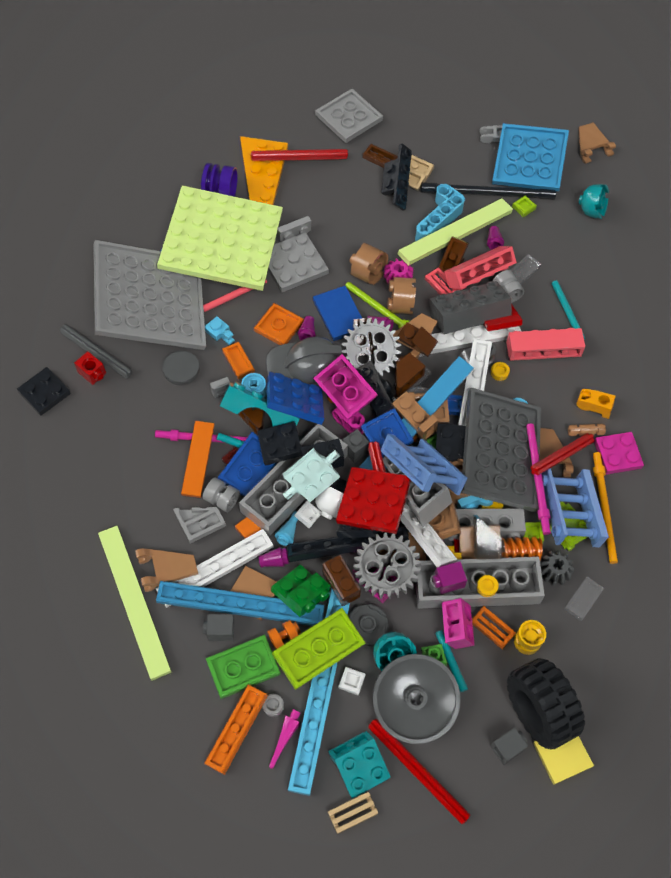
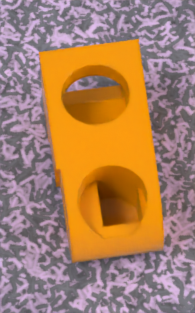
[576,389,615,419]

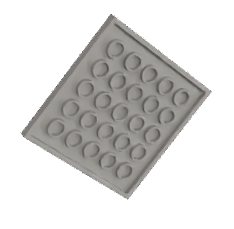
[93,240,206,350]

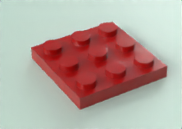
[336,467,411,534]

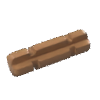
[568,424,606,436]

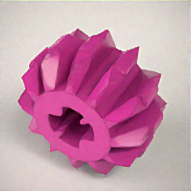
[383,258,413,284]

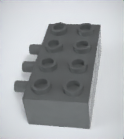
[430,281,512,335]

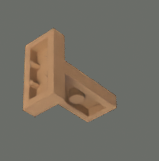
[392,391,438,440]

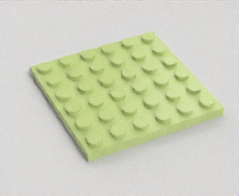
[157,186,283,291]

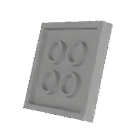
[315,89,383,143]
[268,232,329,293]

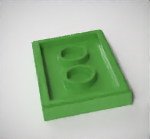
[206,635,281,699]

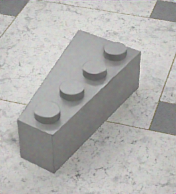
[383,456,453,527]

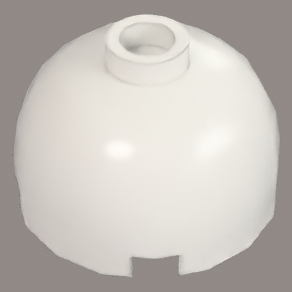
[315,487,343,520]

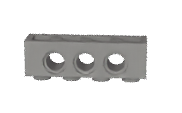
[445,509,526,541]

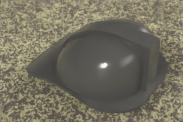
[266,337,342,386]

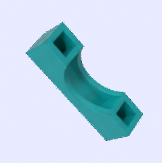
[220,382,300,427]

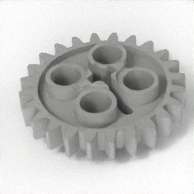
[342,318,401,377]
[354,532,421,599]

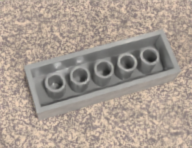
[239,424,348,536]
[415,557,545,609]

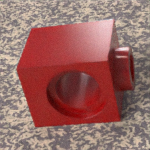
[74,351,106,385]

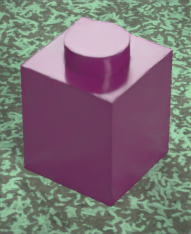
[433,561,467,594]

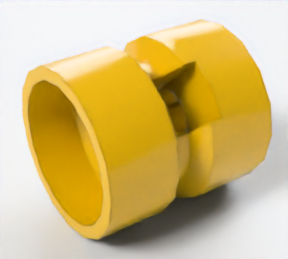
[514,620,546,655]

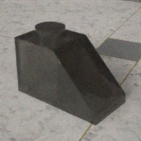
[473,515,505,559]

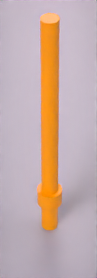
[593,452,618,564]

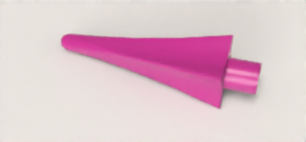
[269,710,301,769]

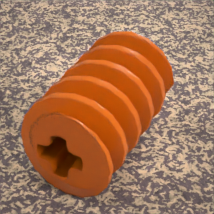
[500,537,543,561]

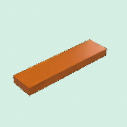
[181,421,215,498]
[204,684,268,775]

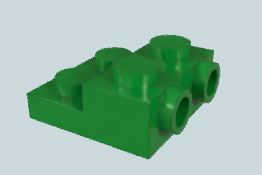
[271,564,331,617]

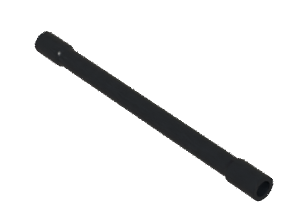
[421,182,556,199]

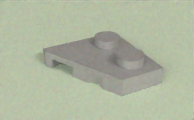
[173,507,226,544]

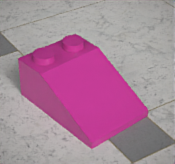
[313,354,378,420]

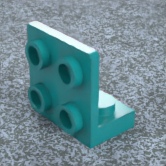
[328,731,390,798]

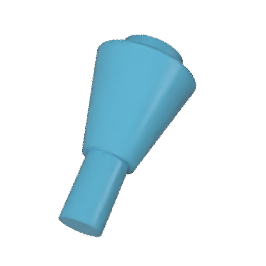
[275,511,298,546]

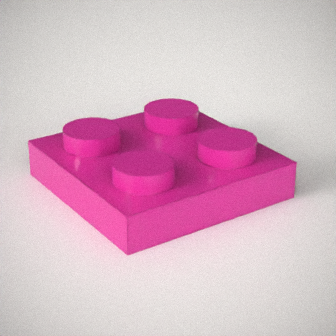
[594,432,644,475]

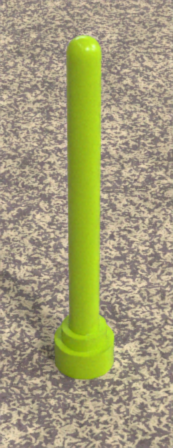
[345,282,410,329]

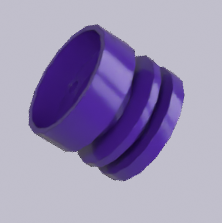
[201,163,238,197]

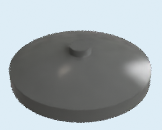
[373,654,460,744]

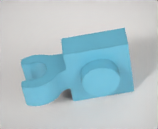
[205,316,235,345]
[457,496,493,509]

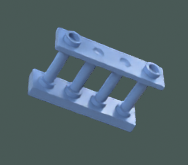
[380,434,467,495]
[542,468,609,548]

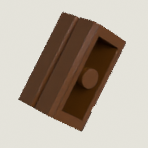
[322,555,361,606]

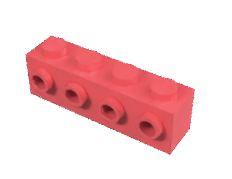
[444,246,517,290]
[506,328,585,361]

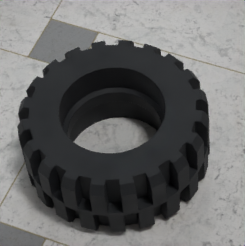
[507,658,585,749]

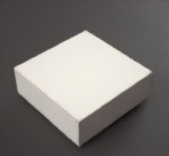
[294,501,322,528]
[338,667,366,696]

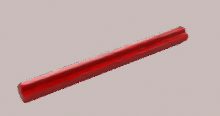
[251,149,348,161]
[368,719,470,824]

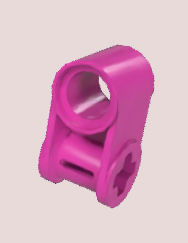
[332,407,365,435]

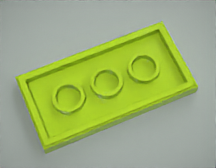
[272,608,365,690]

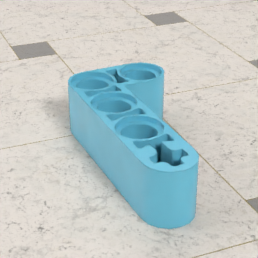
[415,184,465,241]

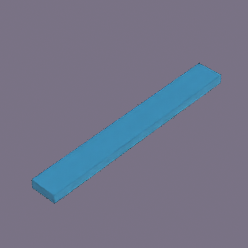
[359,356,474,470]
[156,581,325,626]

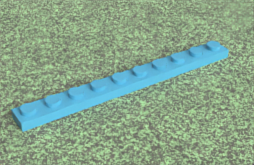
[288,590,350,796]

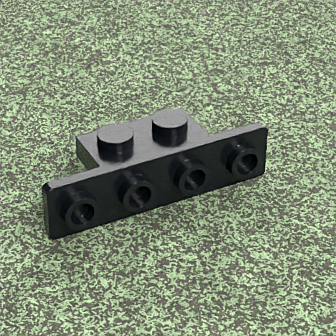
[381,143,412,211]
[356,361,398,417]

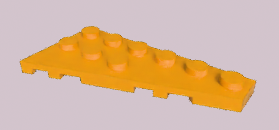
[240,136,288,205]

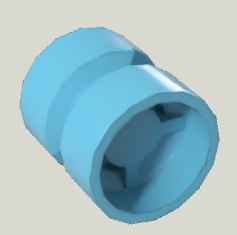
[241,373,267,399]

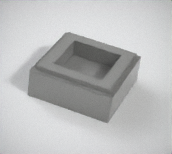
[210,377,230,398]

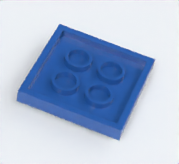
[267,372,324,425]

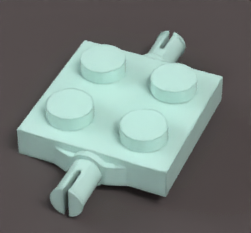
[283,448,340,502]

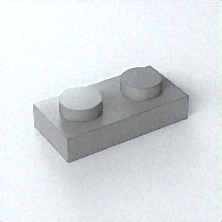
[277,216,311,242]

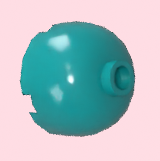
[579,184,609,219]
[373,632,417,671]

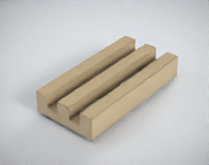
[328,792,378,834]

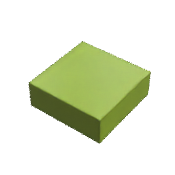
[512,196,537,218]
[523,522,544,543]

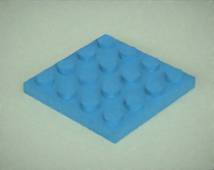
[492,123,569,192]

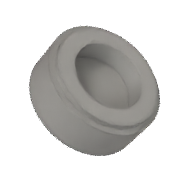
[262,694,284,717]

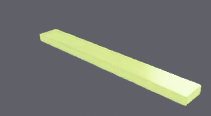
[398,198,513,266]
[98,526,172,681]

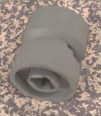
[493,270,524,303]
[203,477,240,513]

